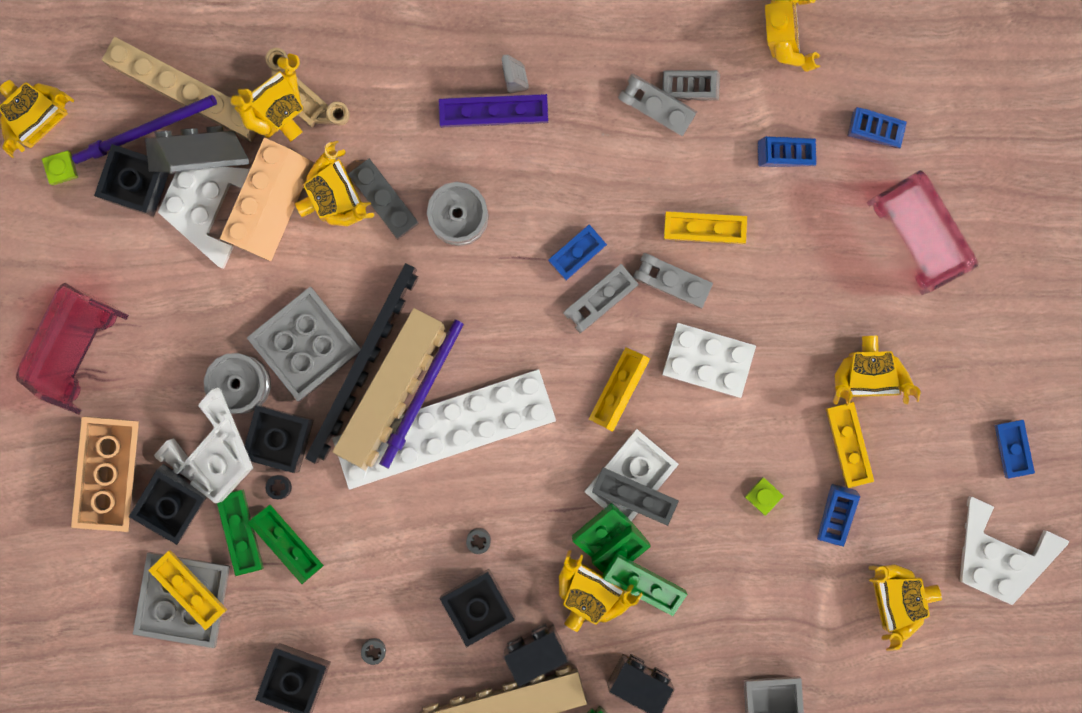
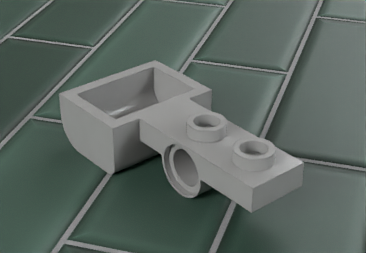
[744,676,804,713]

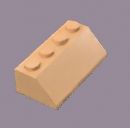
[220,137,314,261]
[71,416,139,532]

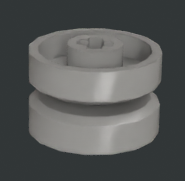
[427,182,489,246]
[204,353,271,414]

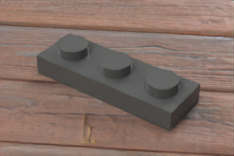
[348,158,419,239]
[592,467,679,526]

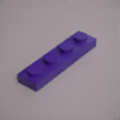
[439,94,548,128]

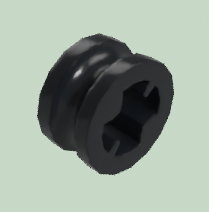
[265,475,292,500]

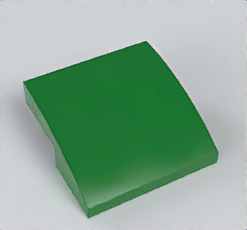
[572,503,651,573]

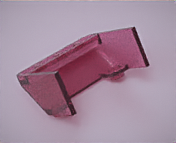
[867,170,978,295]
[16,283,129,415]

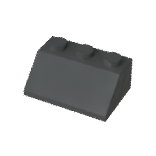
[145,126,249,172]

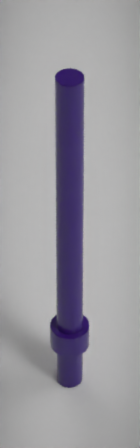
[72,95,217,164]
[379,320,464,469]

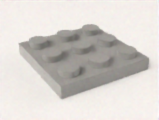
[247,286,361,401]
[133,552,230,648]

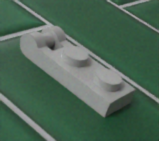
[618,74,697,136]
[633,253,713,309]
[563,264,639,334]

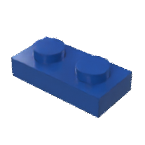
[548,224,607,281]
[994,420,1035,479]

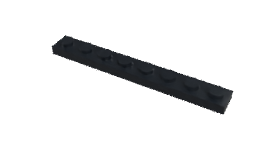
[305,263,419,464]

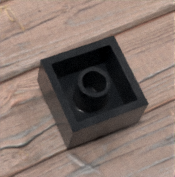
[94,144,169,217]
[244,405,314,473]
[129,464,207,545]
[440,569,516,648]
[503,623,569,687]
[255,643,331,713]
[607,654,675,713]

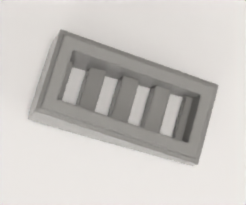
[501,55,529,94]
[663,70,720,100]

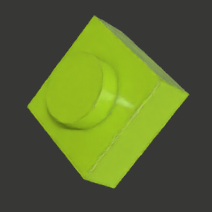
[42,150,78,186]
[744,477,784,516]

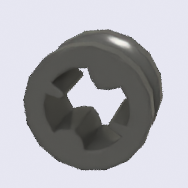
[466,528,491,554]
[361,638,386,665]

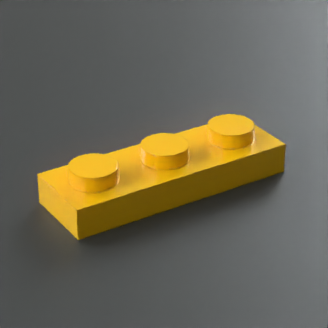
[664,211,747,244]
[589,347,650,432]
[826,402,875,488]
[148,550,227,630]

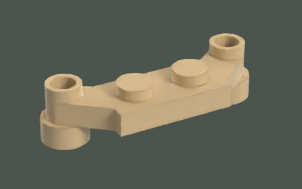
[265,48,350,127]

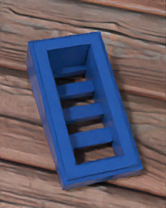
[847,107,907,149]
[758,136,817,167]
[817,484,861,547]

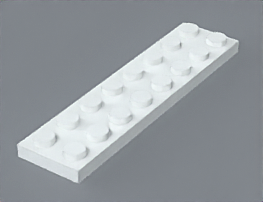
[332,369,556,490]

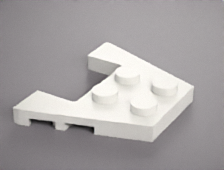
[158,167,250,269]
[154,388,253,504]
[959,496,1069,605]

